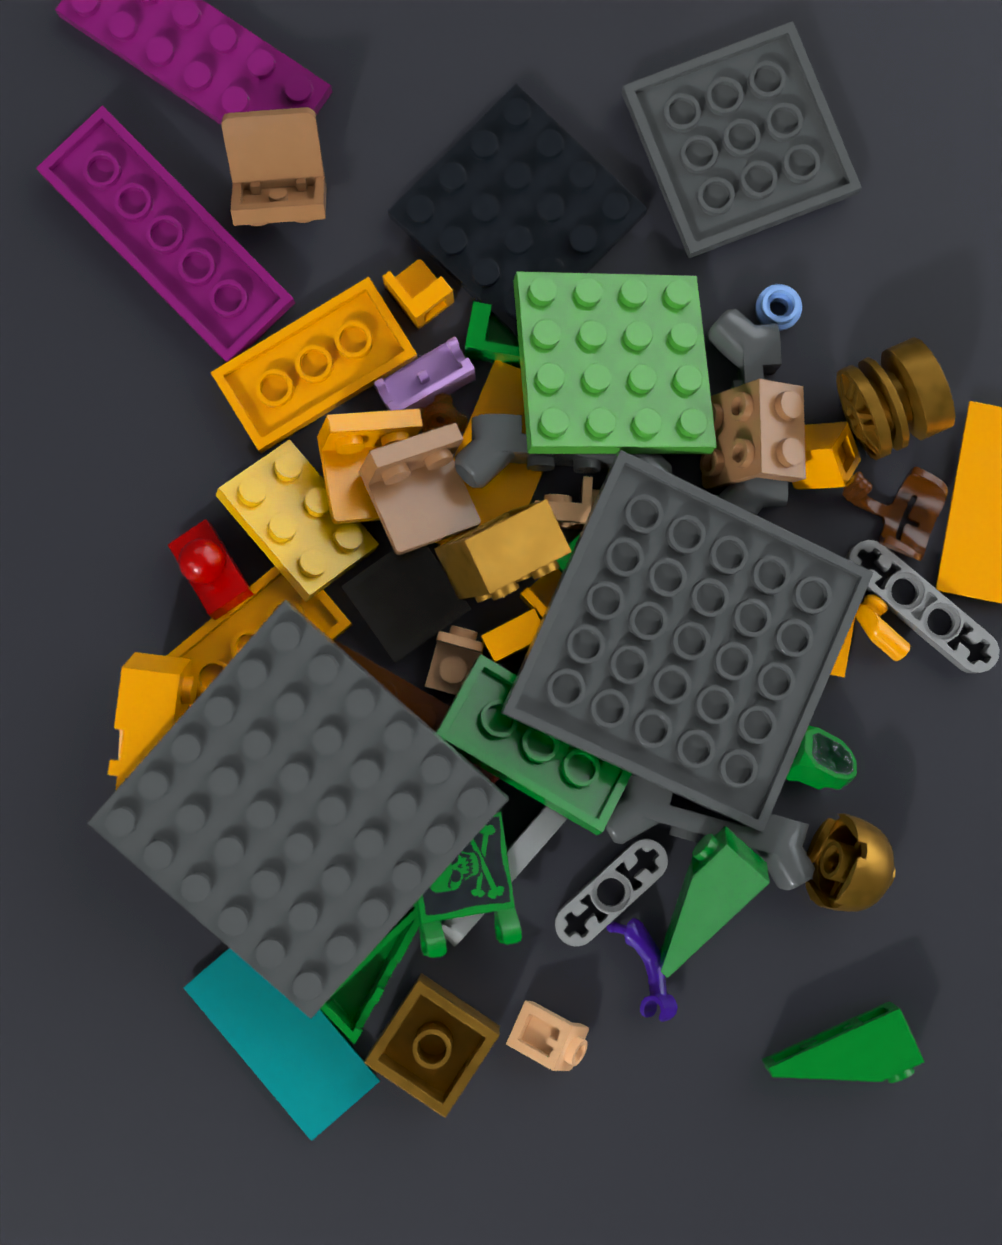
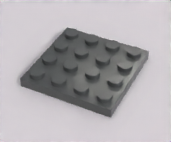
[622,21,862,259]

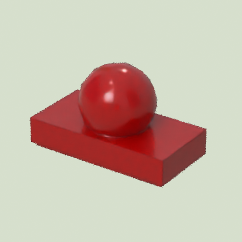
[168,519,254,620]

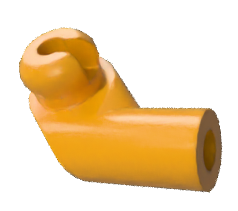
[855,594,911,661]

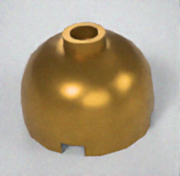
[805,813,895,912]

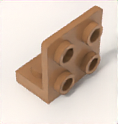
[359,422,481,555]

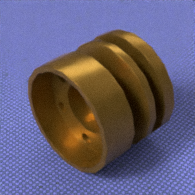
[836,337,956,460]

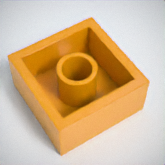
[481,608,541,664]

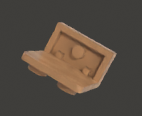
[222,107,326,226]
[700,379,806,490]

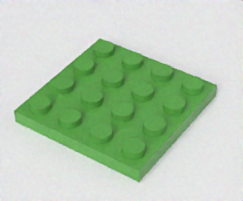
[513,271,717,454]

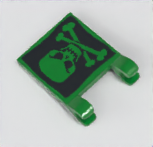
[417,812,522,958]

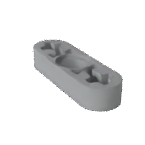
[554,838,668,946]

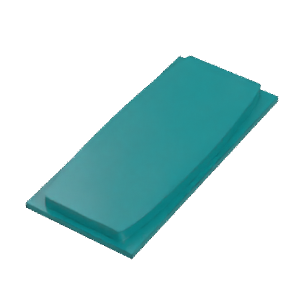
[183,948,381,1141]

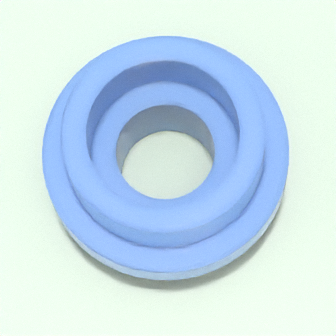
[755,284,802,331]

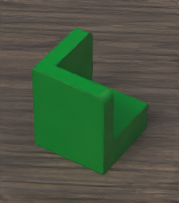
[465,301,520,368]

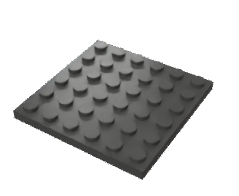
[500,450,874,833]
[88,600,508,1019]

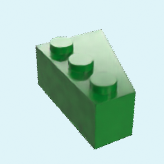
[320,902,420,1044]

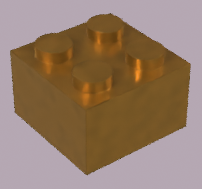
[434,499,571,603]
[364,973,500,1118]

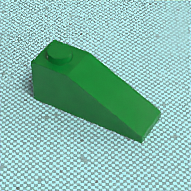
[661,826,770,978]
[761,1001,925,1083]

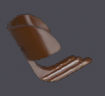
[843,467,948,561]

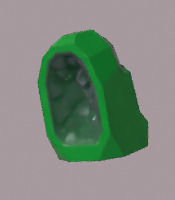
[786,725,857,789]

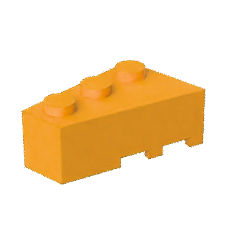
[108,652,197,791]

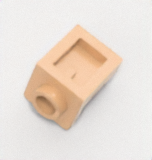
[534,476,600,529]
[425,625,485,695]
[506,1000,589,1071]

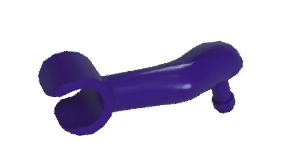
[607,918,678,1022]

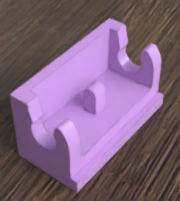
[373,336,476,411]

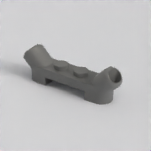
[708,309,788,515]
[455,414,672,488]
[605,775,815,891]

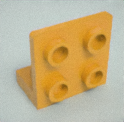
[317,409,423,524]

